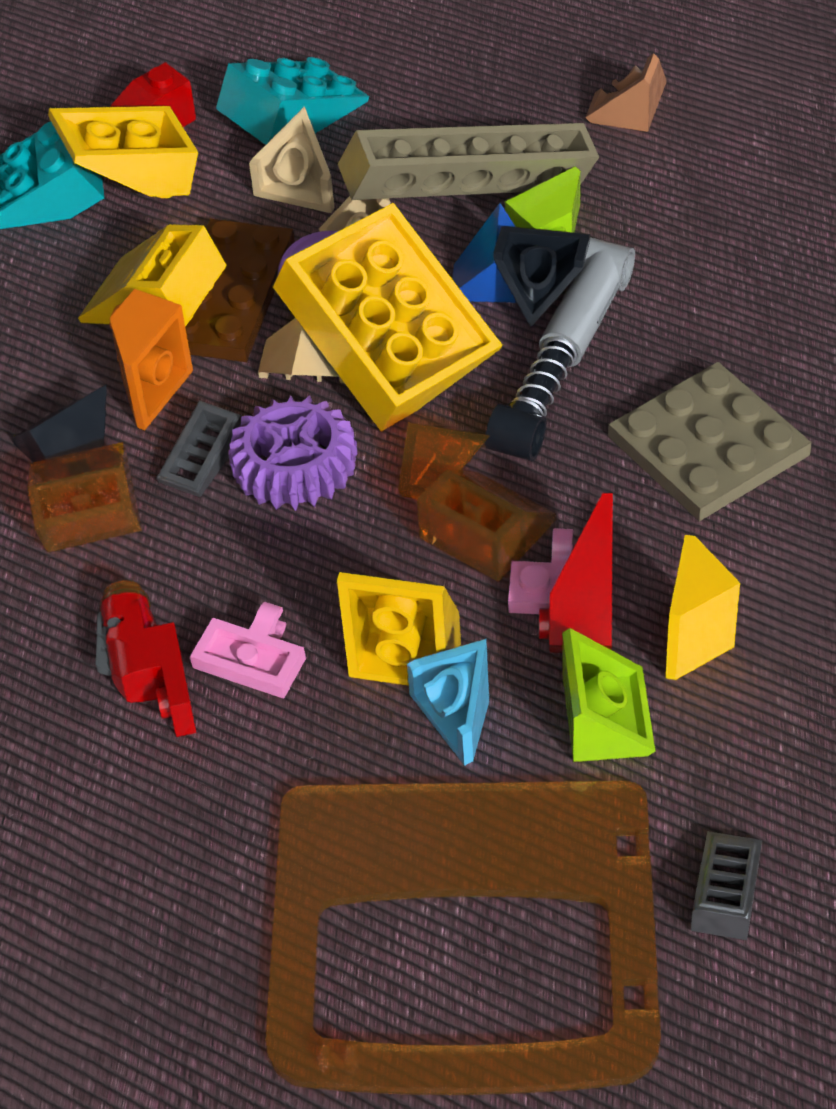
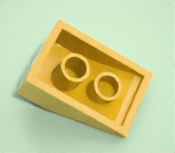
[48,106,198,198]
[337,572,461,686]

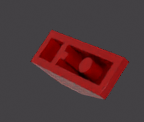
[110,62,196,127]
[539,493,613,653]

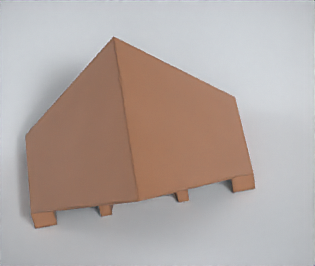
[585,54,667,132]

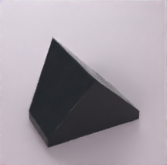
[493,226,590,328]
[12,384,107,495]

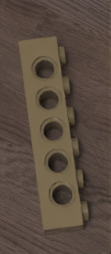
[338,123,599,200]

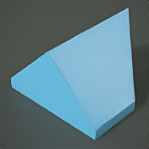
[407,639,489,766]

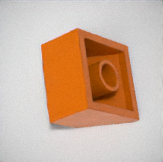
[109,289,193,431]

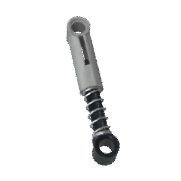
[485,237,635,461]

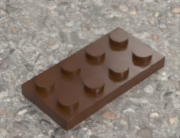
[185,219,295,362]

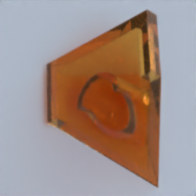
[398,422,490,504]

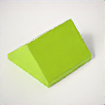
[562,628,655,762]

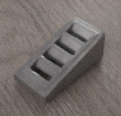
[157,400,241,497]
[691,831,762,940]

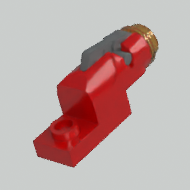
[95,580,197,737]

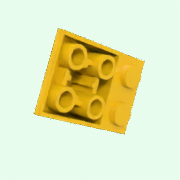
[78,224,227,327]

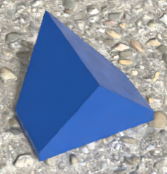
[452,203,517,303]

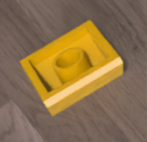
[666,535,740,680]

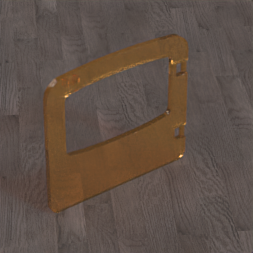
[265,781,661,1095]

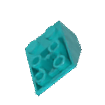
[216,57,370,145]
[0,121,105,229]

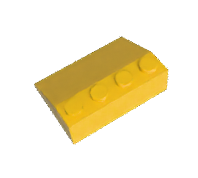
[273,203,503,432]

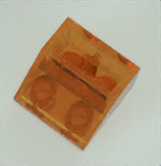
[27,442,142,553]
[417,469,556,582]

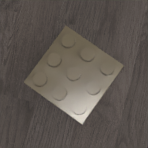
[608,362,812,522]

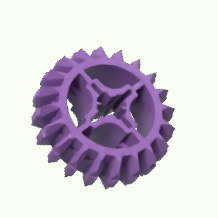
[228,395,358,511]

